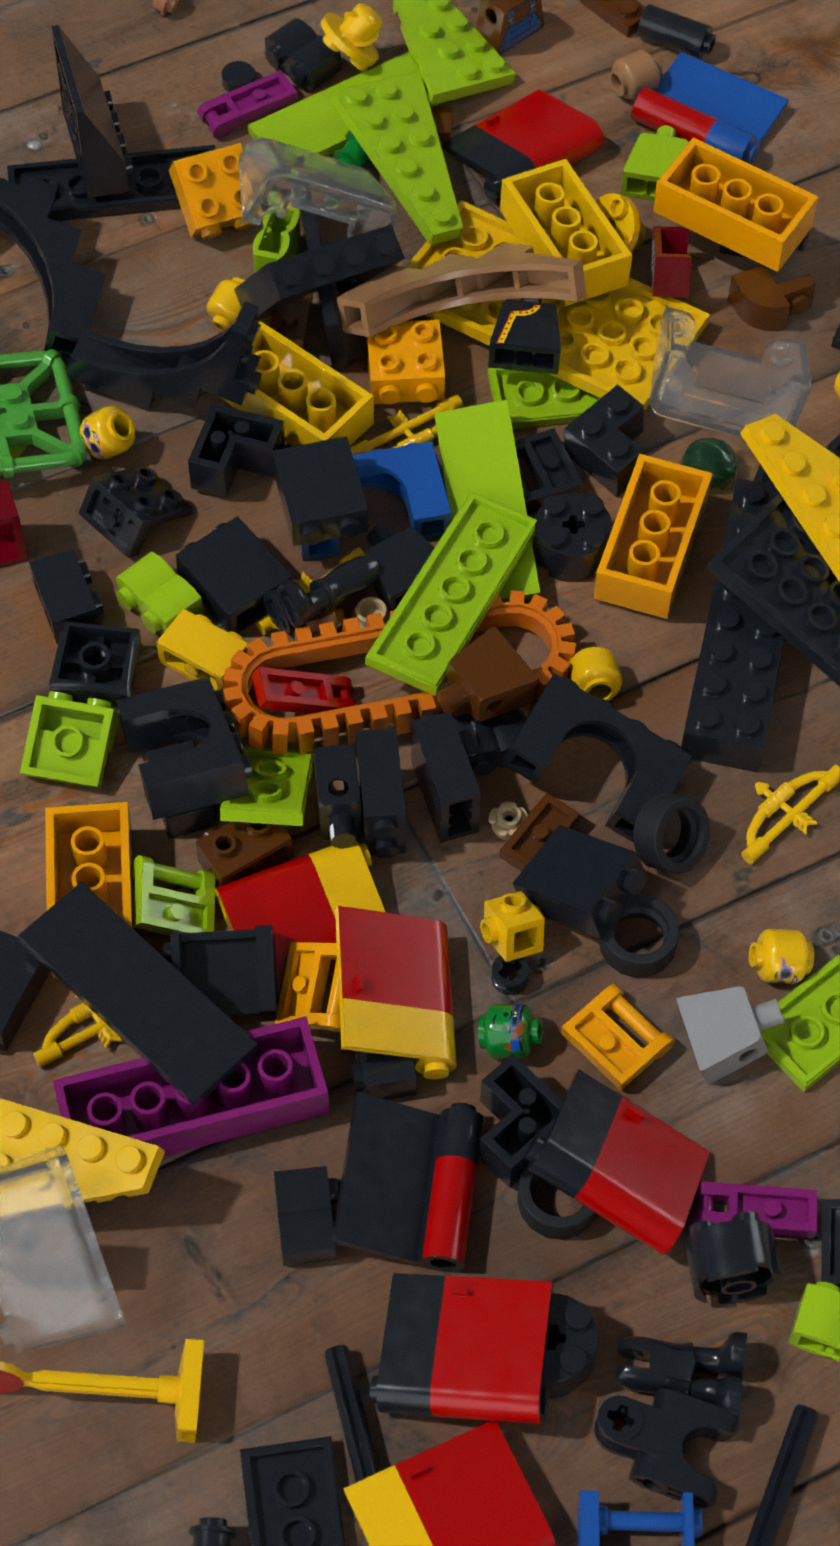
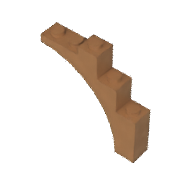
[337,242,586,337]

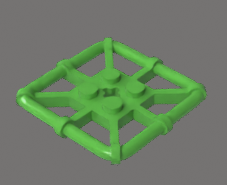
[0,349,87,478]

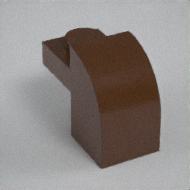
[728,265,816,331]

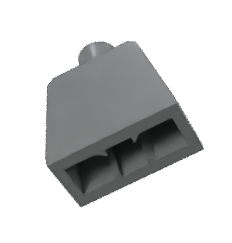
[676,986,785,1085]

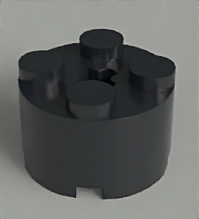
[533,493,612,582]
[684,1211,783,1304]
[544,1293,598,1398]

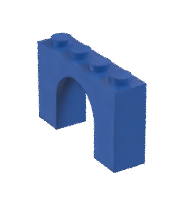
[299,441,452,561]

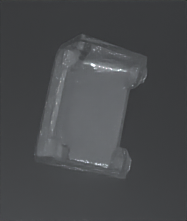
[238,138,398,238]
[649,306,812,438]
[0,1144,126,1356]

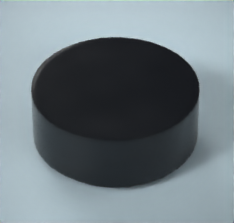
[221,61,256,92]

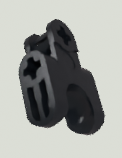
[594,1389,740,1509]

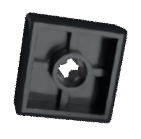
[49,621,142,706]

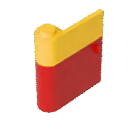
[215,841,385,995]
[335,906,457,1080]
[344,1421,556,1546]

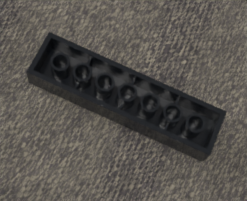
[681,478,784,773]

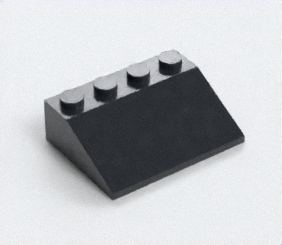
[51,25,133,198]

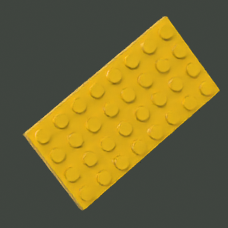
[405,200,710,411]

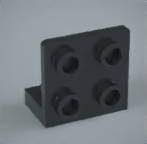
[78,466,193,558]

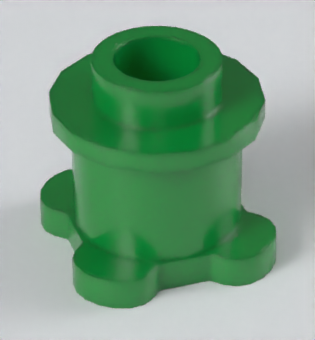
[333,130,373,178]

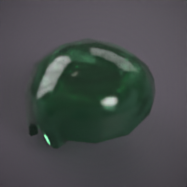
[678,438,739,491]

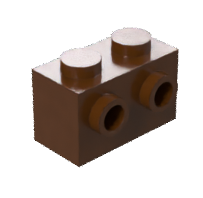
[196,822,293,887]

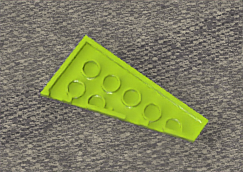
[392,0,516,106]
[329,72,463,245]

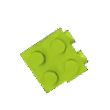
[20,691,119,789]

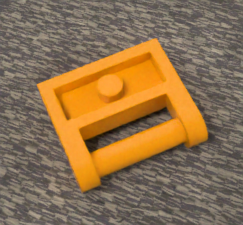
[275,942,341,1032]
[561,983,675,1091]

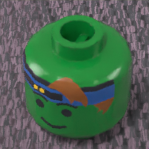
[478,1004,543,1060]

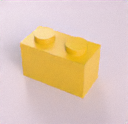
[157,609,247,696]

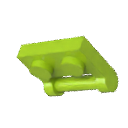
[131,855,215,935]

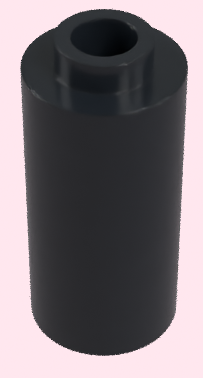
[637,4,716,59]

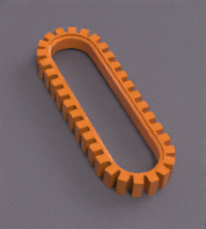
[223,590,576,755]

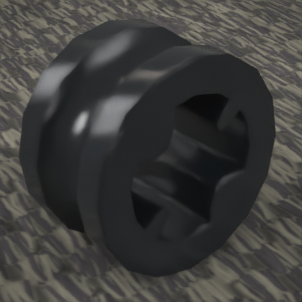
[491,955,529,995]

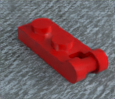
[252,667,357,714]

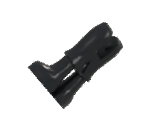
[263,556,379,633]
[615,1331,747,1419]

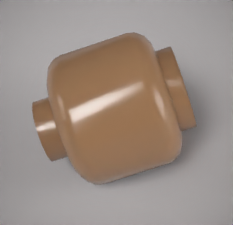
[609,49,662,101]

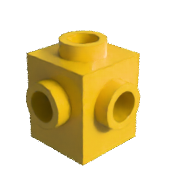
[480,891,545,962]

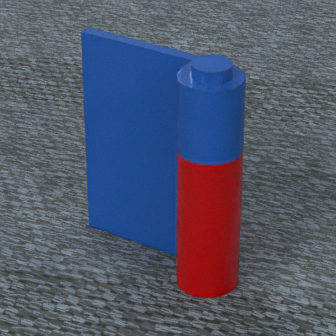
[631,52,789,164]

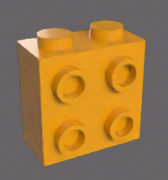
[169,143,263,240]
[367,319,445,405]

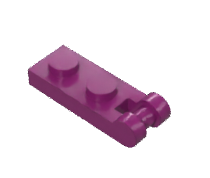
[197,70,298,139]
[692,1182,817,1238]

